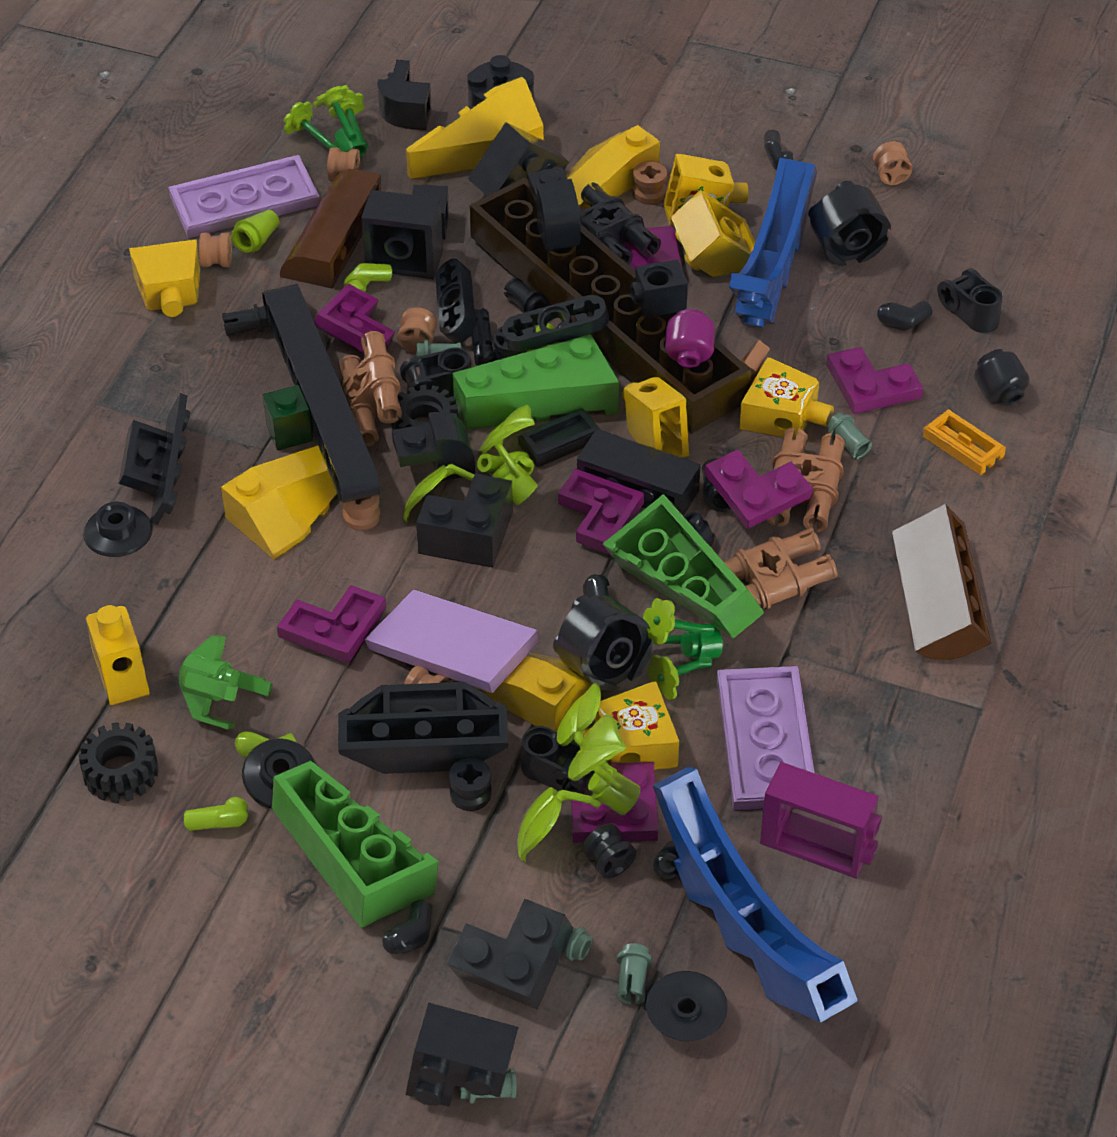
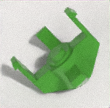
[178,635,273,729]

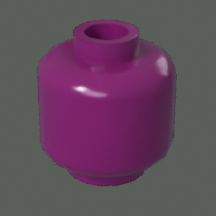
[665,309,715,367]

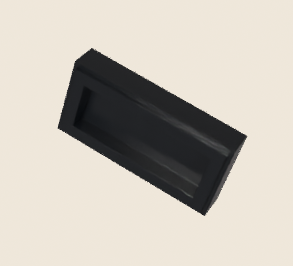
[518,408,600,467]

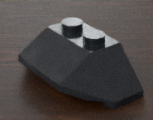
[338,682,509,774]

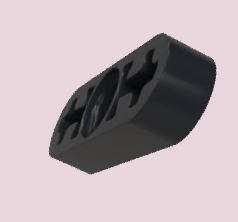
[435,258,476,344]
[502,295,609,352]

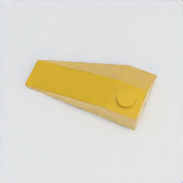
[406,77,544,179]
[566,125,660,210]
[221,445,337,560]
[453,652,592,732]

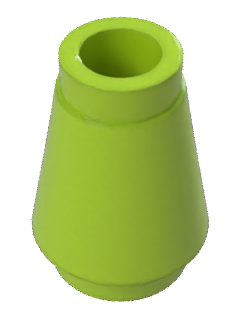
[231,210,280,253]

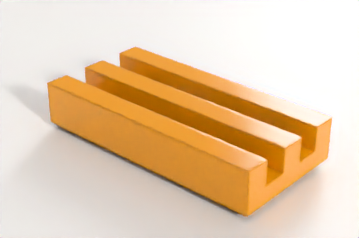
[923,409,1006,475]

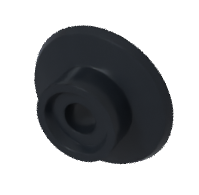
[83,501,153,557]
[242,738,316,809]
[646,971,728,1042]

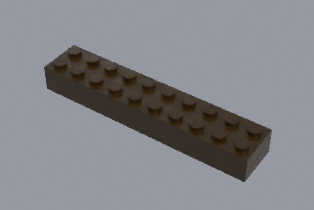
[470,177,751,434]

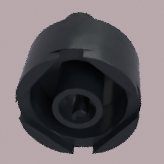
[467,55,534,110]
[808,181,891,266]
[553,595,652,691]

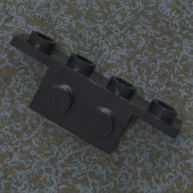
[118,393,190,525]

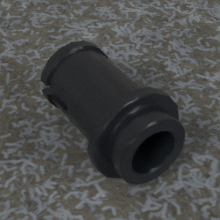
[504,278,547,313]
[222,304,269,336]

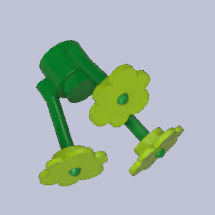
[283,85,368,157]
[643,598,723,700]

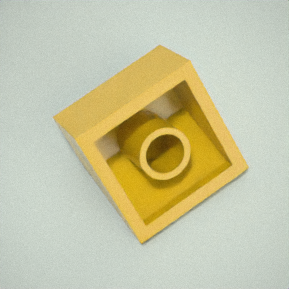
[671,190,755,277]

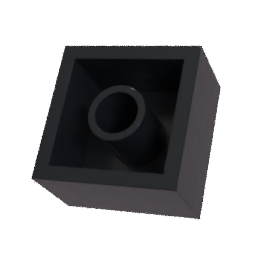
[361,190,443,279]

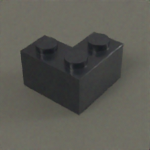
[468,122,569,196]
[416,474,513,568]
[447,898,573,1010]
[405,1002,519,1107]

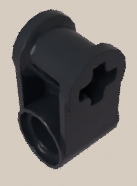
[937,268,1003,333]
[400,347,471,397]
[521,726,595,794]

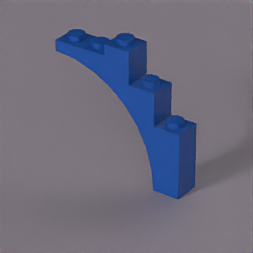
[729,158,817,328]
[652,767,858,1023]

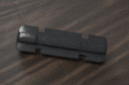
[472,308,494,366]

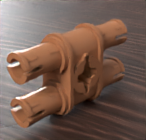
[339,331,402,447]
[766,428,845,532]
[724,528,838,610]

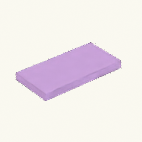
[168,155,320,239]
[365,589,541,693]
[717,666,814,810]

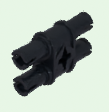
[579,182,661,265]

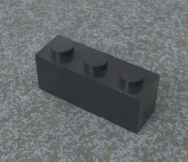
[577,429,701,516]

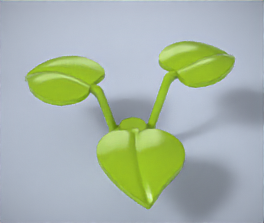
[403,404,538,523]
[517,683,641,863]

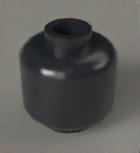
[974,349,1030,406]

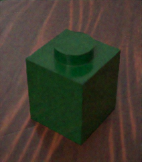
[262,385,313,450]

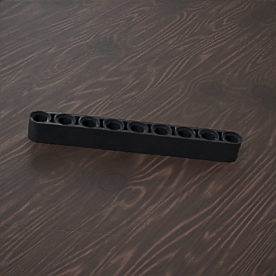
[262,284,380,503]

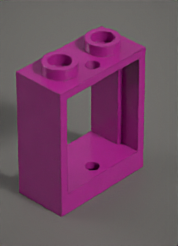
[760,761,882,879]

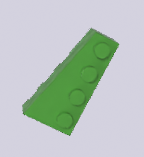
[453,334,619,429]
[603,494,764,638]
[272,761,439,928]

